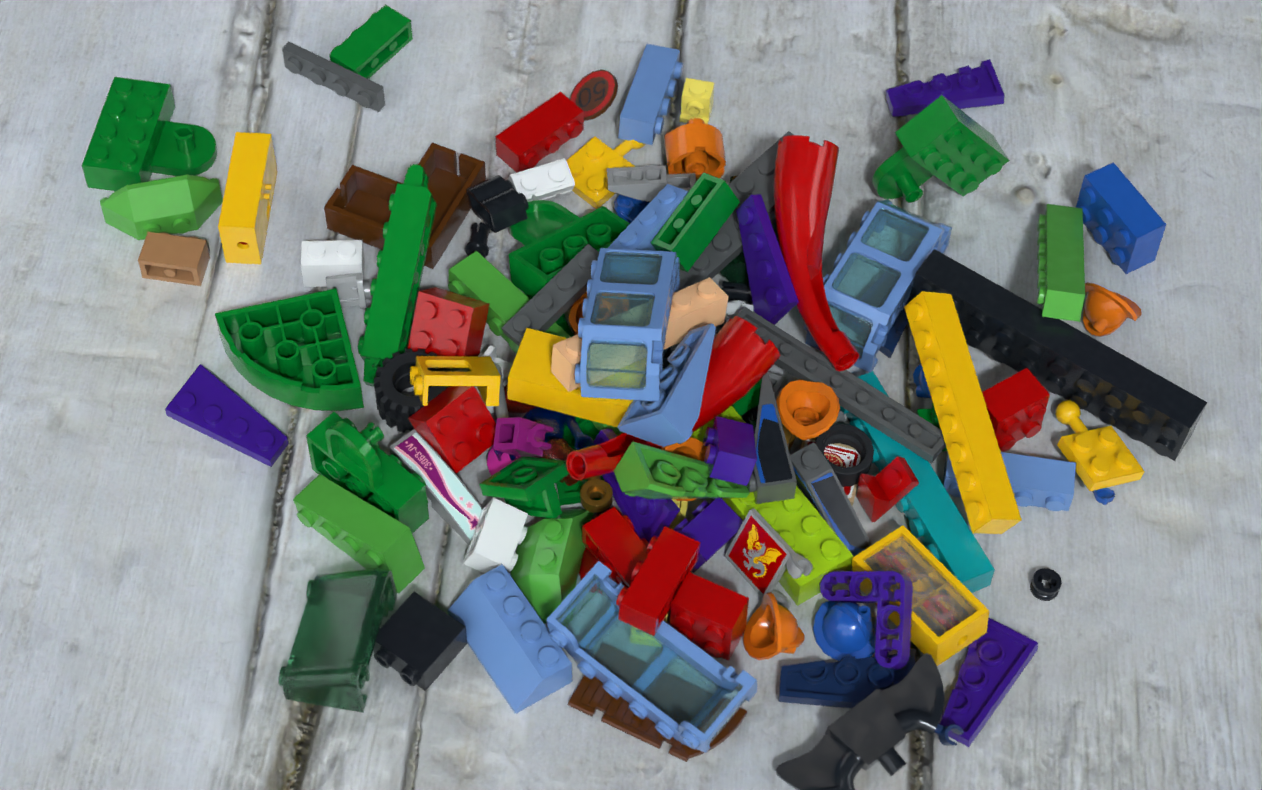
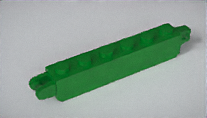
[358,164,437,386]

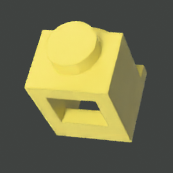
[680,78,714,124]

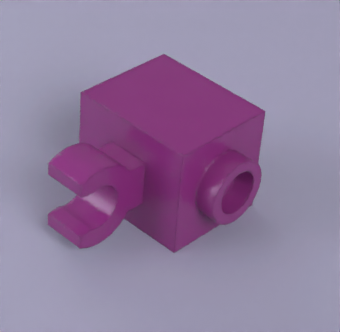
[493,417,554,457]

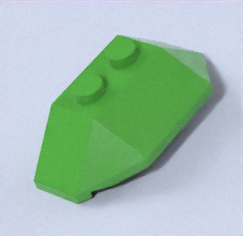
[100,175,223,240]
[510,509,593,623]

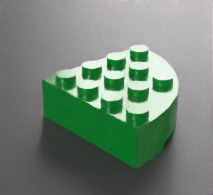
[215,288,364,411]

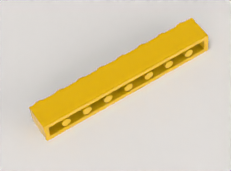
[904,291,1022,534]

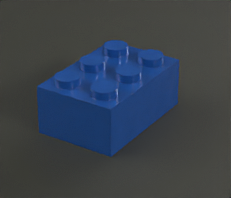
[1076,162,1167,274]

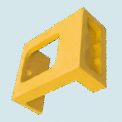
[410,356,501,406]

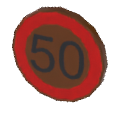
[570,70,618,121]

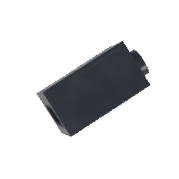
[371,591,467,691]

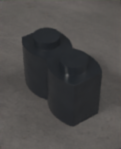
[466,175,529,233]

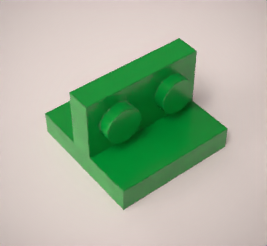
[480,457,569,519]

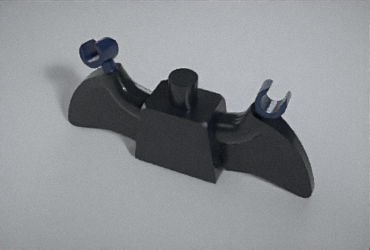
[776,653,963,790]

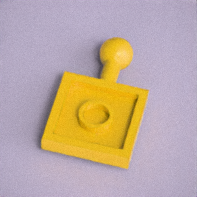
[567,136,645,209]
[1055,400,1145,491]

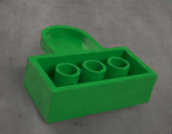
[82,77,217,191]
[872,95,1010,203]
[509,200,630,298]
[306,412,429,534]

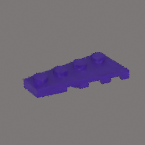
[886,59,1005,117]
[736,194,799,325]
[165,364,289,467]
[591,429,680,542]
[940,617,1038,747]

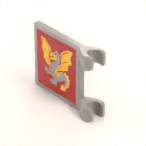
[724,508,813,609]

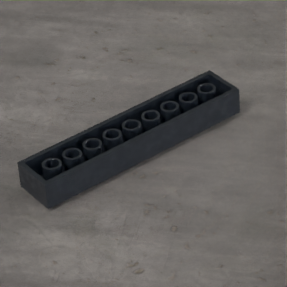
[908,249,1207,461]

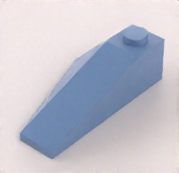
[617,323,716,447]

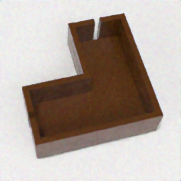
[324,142,486,269]

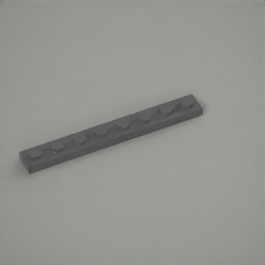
[737,307,946,464]

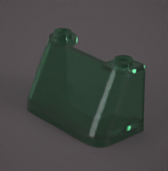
[278,568,397,713]

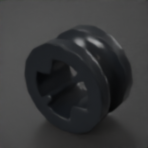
[1030,568,1062,601]

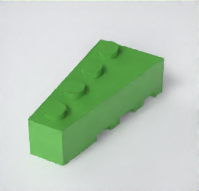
[293,474,425,594]

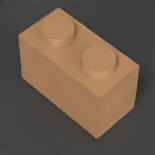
[138,232,210,286]

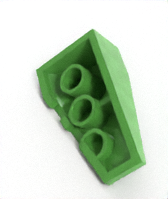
[614,442,750,499]

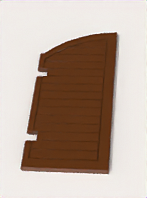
[568,643,747,762]

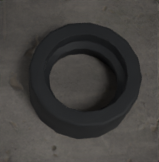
[815,424,874,487]

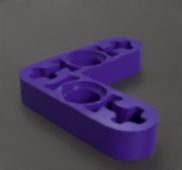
[820,571,913,670]

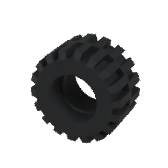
[374,349,451,433]

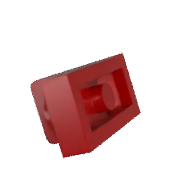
[857,456,919,522]

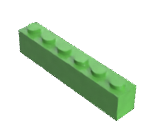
[1037,204,1085,322]

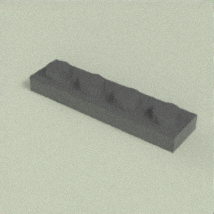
[282,41,385,112]
[502,244,612,346]

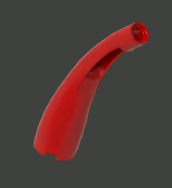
[774,135,859,371]
[566,316,780,480]

